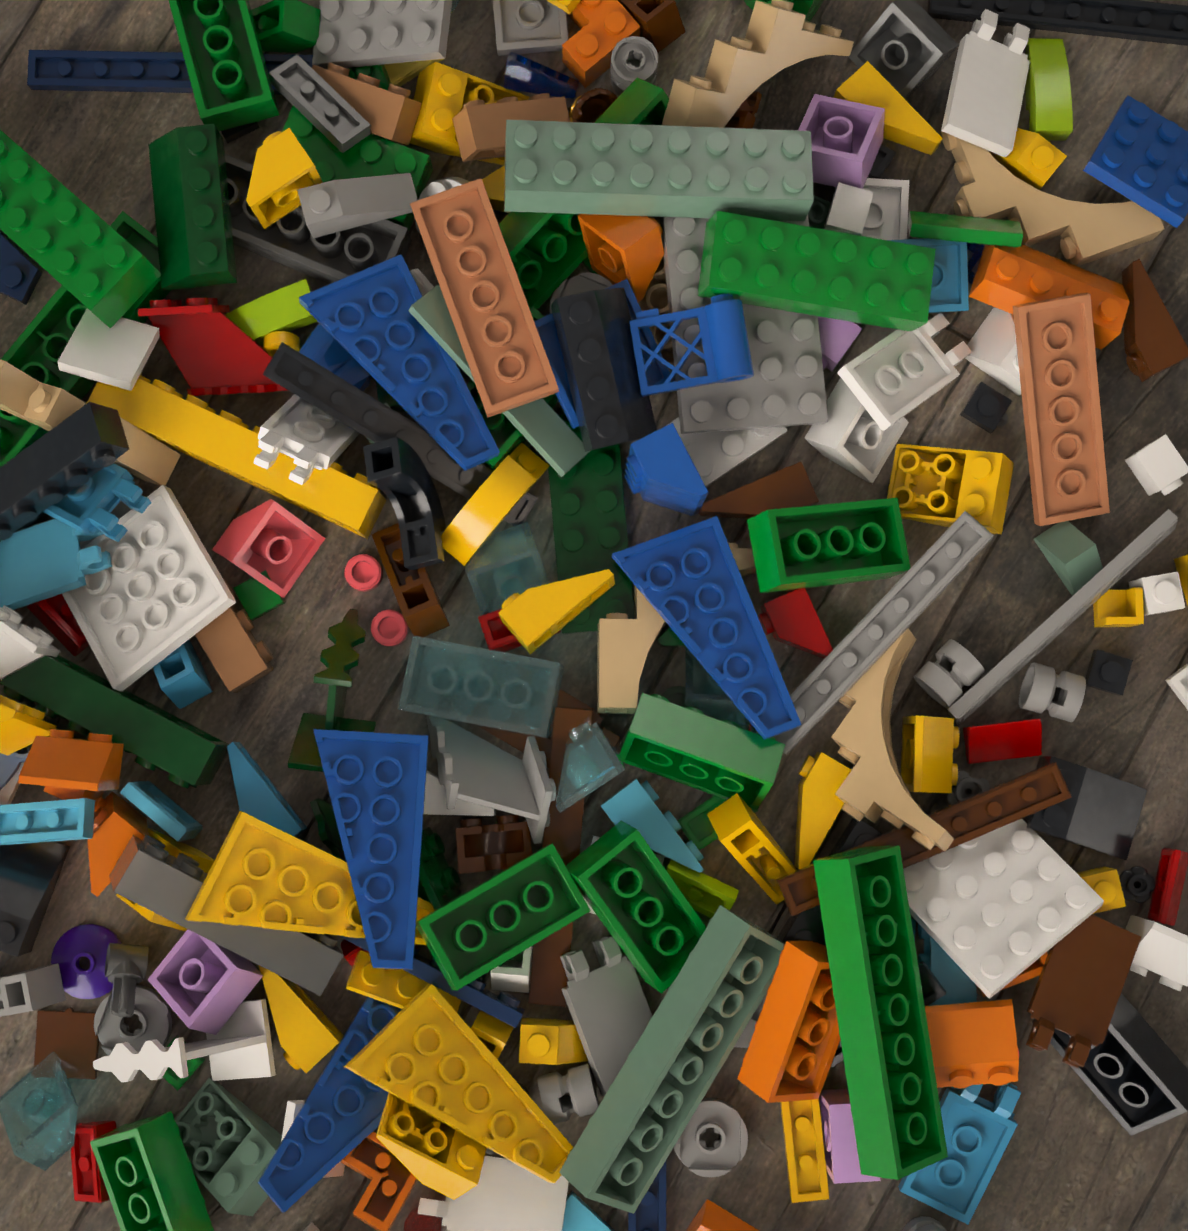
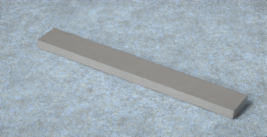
[947,509,1178,725]
[773,511,994,755]

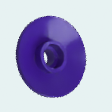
[51,924,122,999]

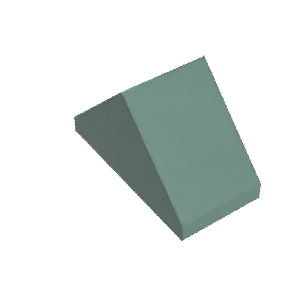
[1033,521,1103,596]

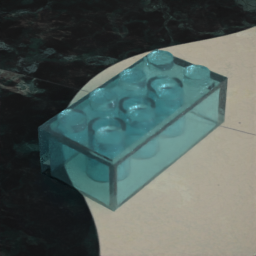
[398,635,564,740]

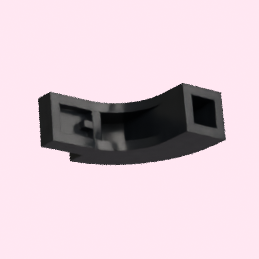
[363,437,446,570]

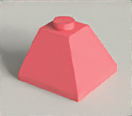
[212,499,326,598]

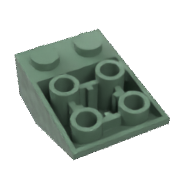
[175,1077,282,1216]

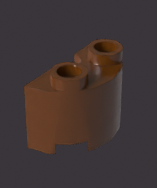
[455,814,532,874]

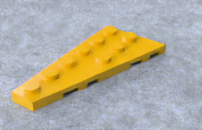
[185,811,434,945]
[344,984,574,1183]

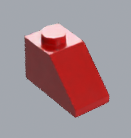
[758,588,833,658]

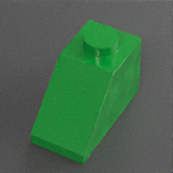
[251,0,321,53]

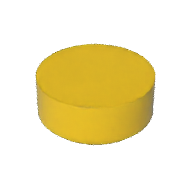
[263,331,300,357]

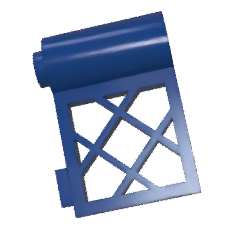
[629,294,754,397]

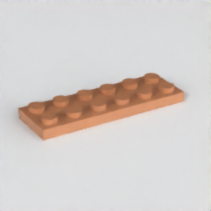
[410,178,559,417]
[1013,293,1110,526]

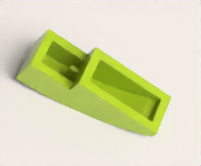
[1025,38,1073,141]
[225,279,318,346]

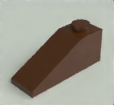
[618,0,686,53]
[1122,259,1188,382]
[699,461,819,519]
[371,523,450,640]

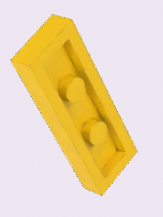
[345,951,461,1012]
[780,1099,829,1203]

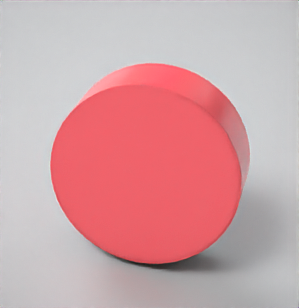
[345,554,383,592]
[371,610,409,647]

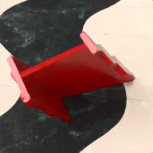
[138,298,289,396]

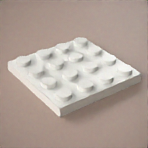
[62,485,236,692]
[903,819,1104,999]

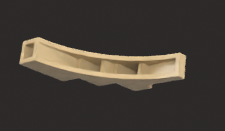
[662,0,854,128]
[941,131,1165,266]
[0,360,181,486]
[597,543,756,714]
[831,628,954,852]

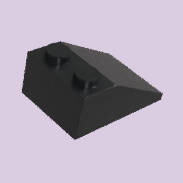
[1022,756,1147,860]
[0,841,70,957]

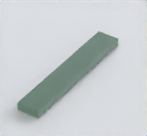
[408,284,590,477]

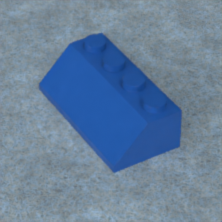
[624,423,708,516]

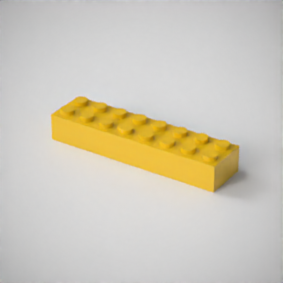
[86,373,386,539]

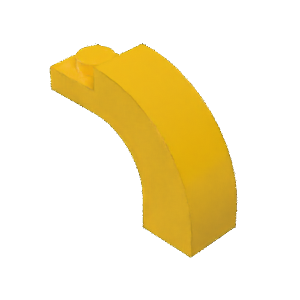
[441,442,549,566]

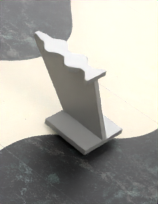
[426,713,556,844]

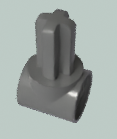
[105,943,148,1017]

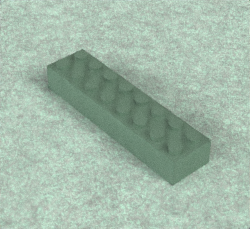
[504,120,814,221]
[559,905,785,1214]

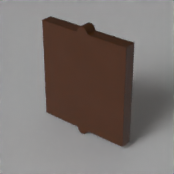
[33,1007,99,1082]

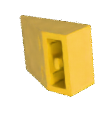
[410,61,530,165]
[887,444,1014,535]
[376,1093,487,1200]

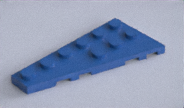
[299,254,500,471]
[612,516,802,740]
[313,729,429,970]
[257,997,402,1213]

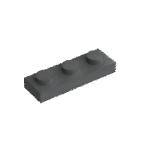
[269,54,371,153]

